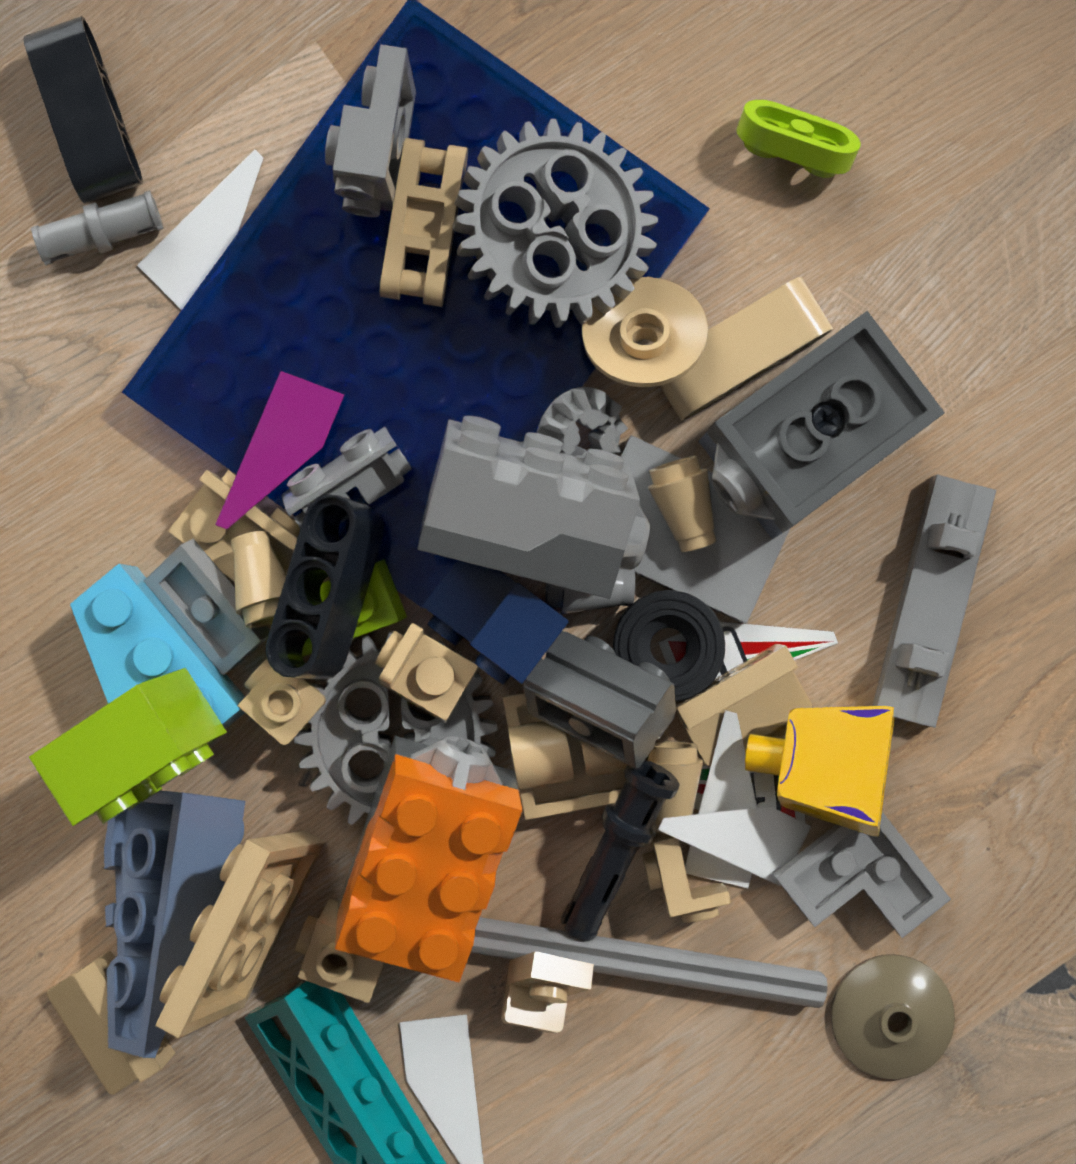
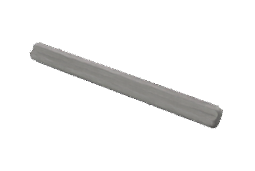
[471,917,828,1008]

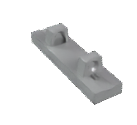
[872,474,996,728]

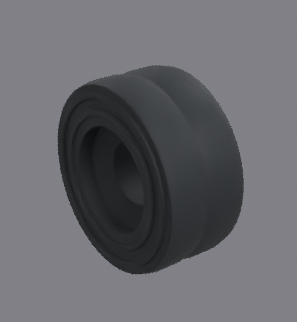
[613,590,725,702]

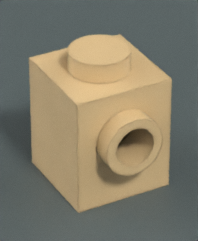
[295,898,385,1003]

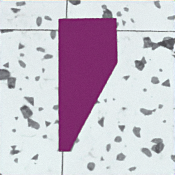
[215,371,344,529]

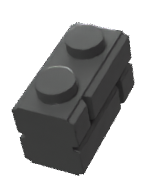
[523,631,676,769]

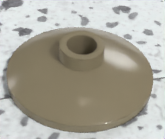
[831,954,955,1079]

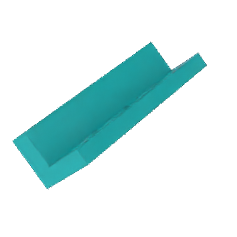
[244,980,446,1164]

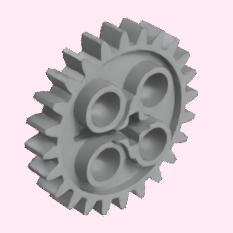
[452,119,658,328]
[294,630,497,825]

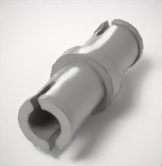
[31,191,164,266]

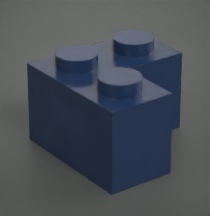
[423,560,569,685]

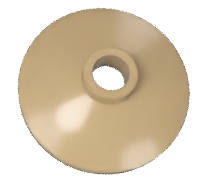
[582,277,708,387]

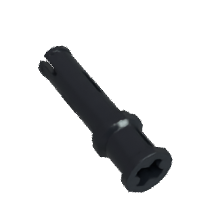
[561,761,680,940]

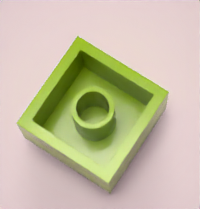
[29,667,227,826]

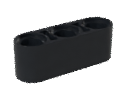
[23,16,143,204]
[266,494,384,681]

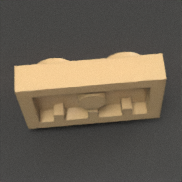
[168,470,300,582]

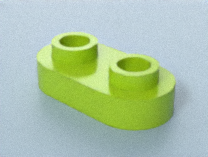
[736,100,861,178]

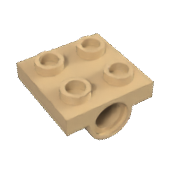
[503,693,627,820]

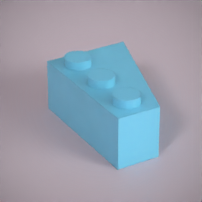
[70,564,245,729]

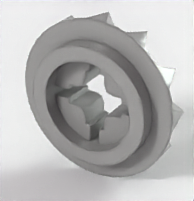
[537,387,628,458]

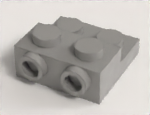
[325,44,416,217]

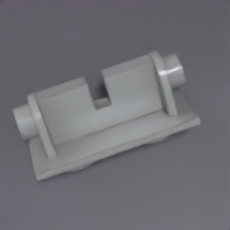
[281,427,412,528]

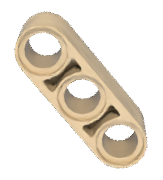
[660,277,833,421]

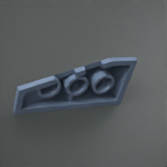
[104,791,245,1058]

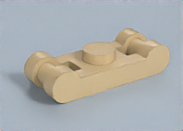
[380,138,468,307]

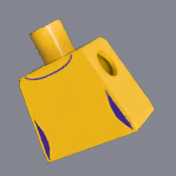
[745,706,894,837]

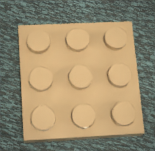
[155,831,325,1038]

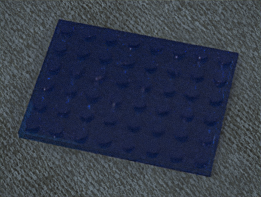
[122,0,710,609]

